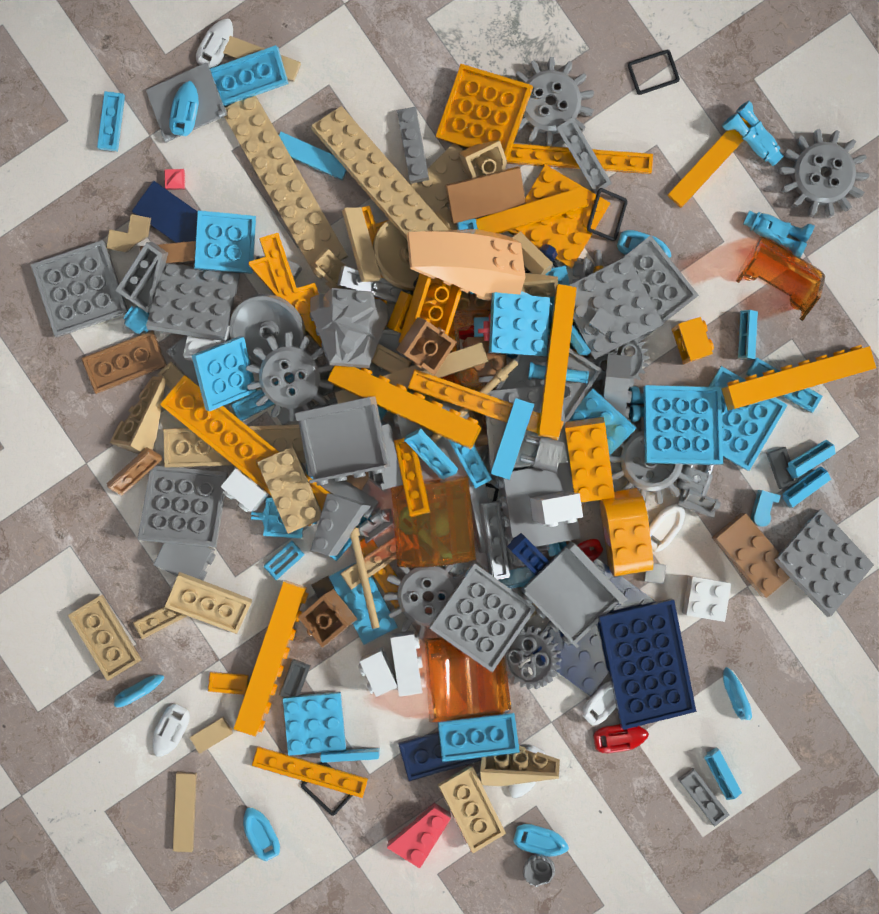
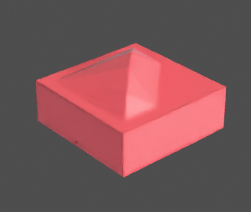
[165,169,185,190]

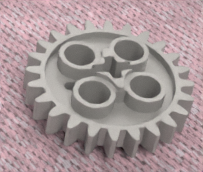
[587,337,649,386]
[501,626,562,689]

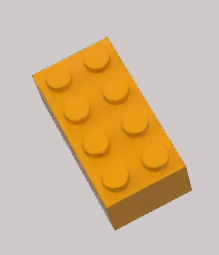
[399,273,462,343]
[565,417,615,502]

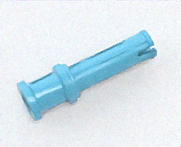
[528,362,589,384]

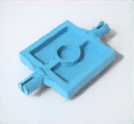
[251,497,317,539]

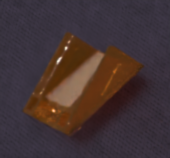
[391,475,476,568]
[425,637,511,722]

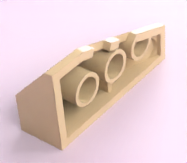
[459,140,507,216]
[110,376,166,454]
[480,746,560,786]

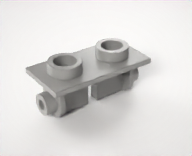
[572,257,594,283]
[678,489,721,518]
[358,508,395,543]

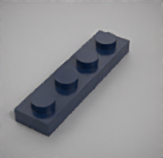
[507,533,549,575]

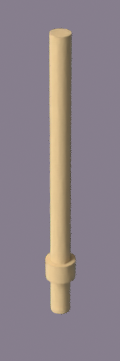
[430,359,519,443]
[350,526,380,629]

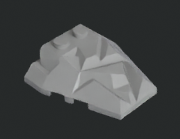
[310,288,388,368]

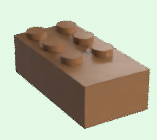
[711,513,790,598]

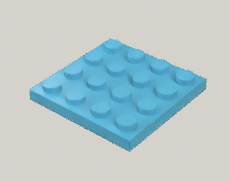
[708,366,788,471]
[643,385,723,465]

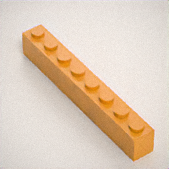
[721,345,876,411]
[327,366,481,450]
[234,580,309,737]

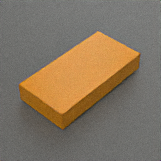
[208,671,249,695]

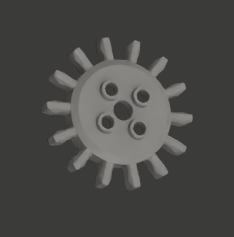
[515,57,594,146]
[778,129,869,218]
[246,331,335,421]
[609,417,694,504]
[384,550,466,639]

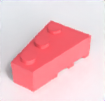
[387,802,451,868]

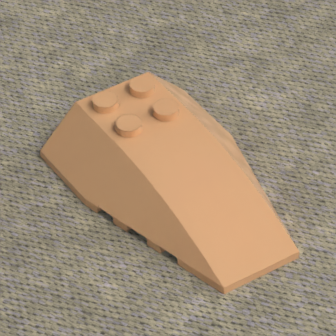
[407,229,525,301]

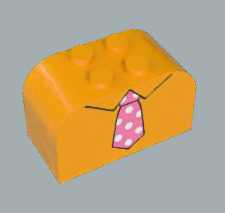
[599,488,653,577]

